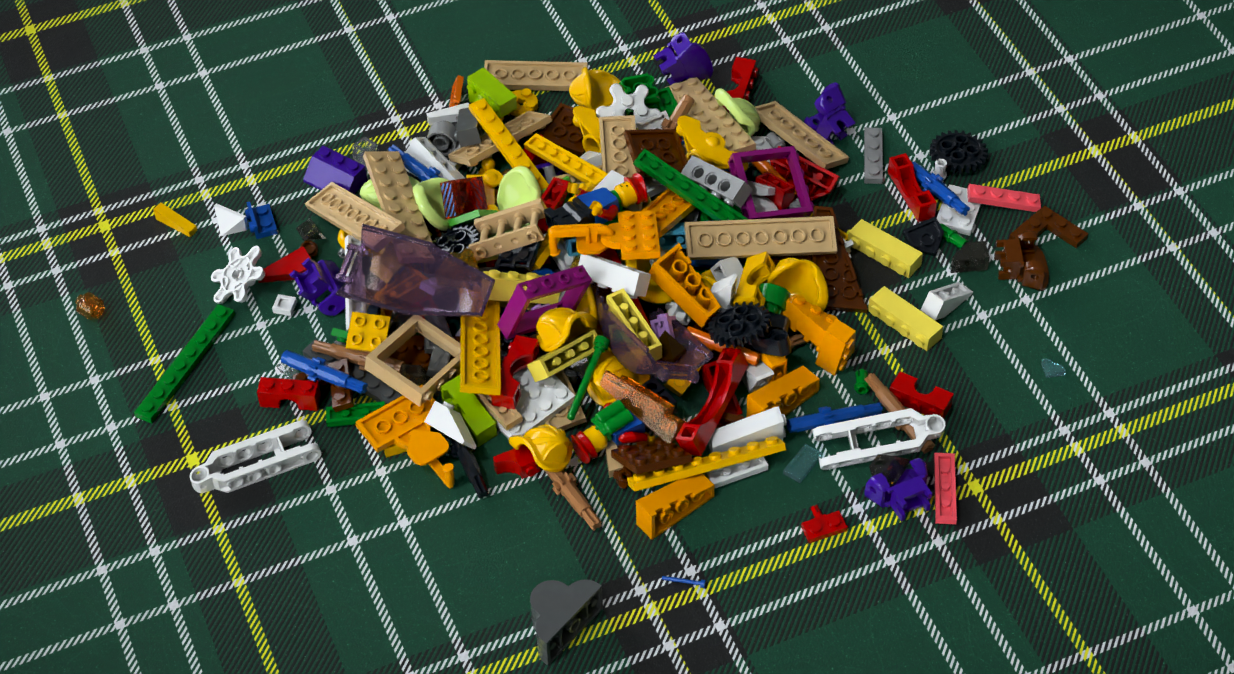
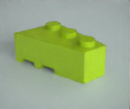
[467,67,517,118]
[440,375,497,447]

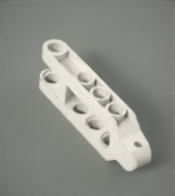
[812,408,945,470]
[190,420,322,493]

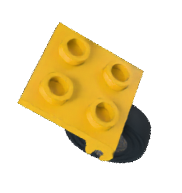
[345,304,391,352]

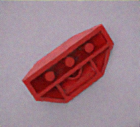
[770,146,840,201]

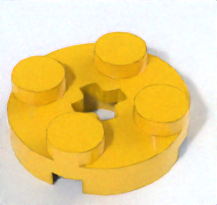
[507,88,538,118]

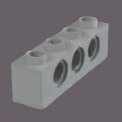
[681,155,753,208]

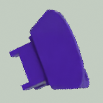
[653,32,713,85]
[804,82,855,144]
[289,257,345,316]
[864,458,932,522]

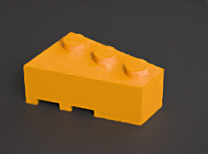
[815,319,856,376]

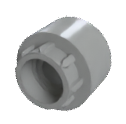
[427,120,457,156]

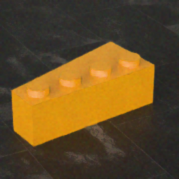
[648,243,721,328]
[746,366,820,418]
[636,473,715,540]

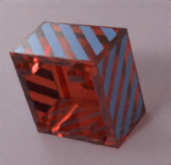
[440,176,488,219]

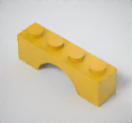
[733,251,775,307]

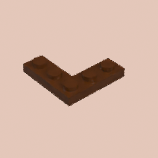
[1009,205,1088,248]
[293,358,354,412]

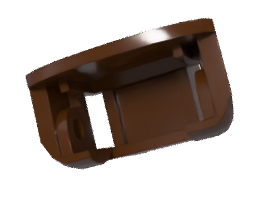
[994,231,1049,291]

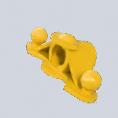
[573,106,601,153]
[676,115,749,171]
[466,158,503,212]

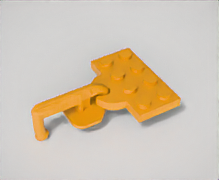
[548,210,660,260]
[355,385,455,488]

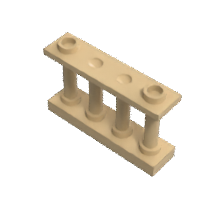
[468,198,547,261]

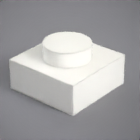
[272,294,297,316]

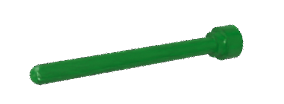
[567,335,611,420]

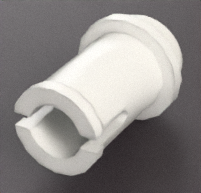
[933,159,947,180]

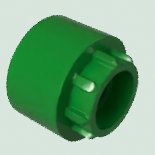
[759,283,791,314]

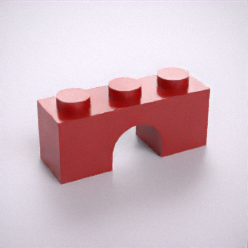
[889,371,954,419]
[257,377,321,411]

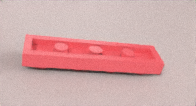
[967,184,1041,212]
[934,453,957,525]

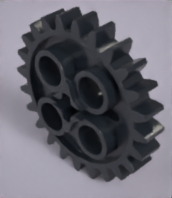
[929,130,988,175]
[427,224,481,276]
[708,301,772,348]

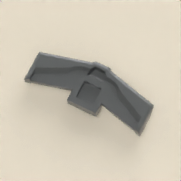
[423,310,454,377]

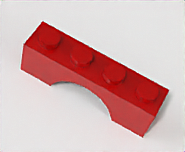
[723,57,758,114]
[888,153,937,222]
[489,335,540,409]

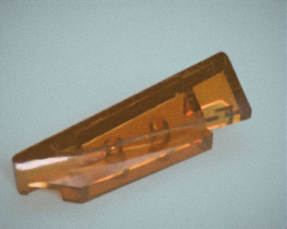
[600,370,686,444]

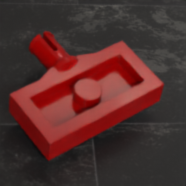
[801,505,848,544]

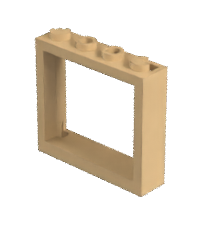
[364,313,460,407]

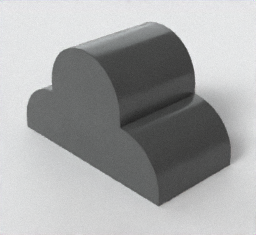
[530,580,603,666]

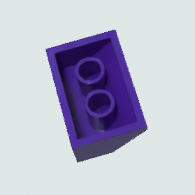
[303,145,368,194]

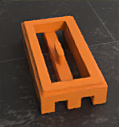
[449,75,464,107]

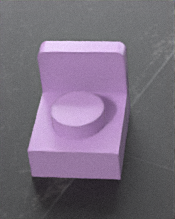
[650,313,676,339]

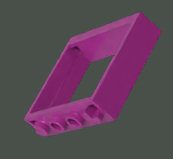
[728,146,814,219]
[497,265,592,340]

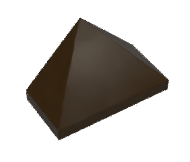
[658,331,687,362]

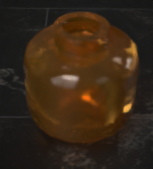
[75,292,105,320]

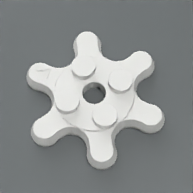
[596,83,660,124]
[211,246,265,304]

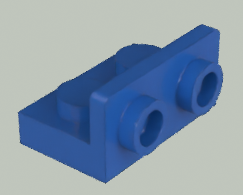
[245,201,278,239]

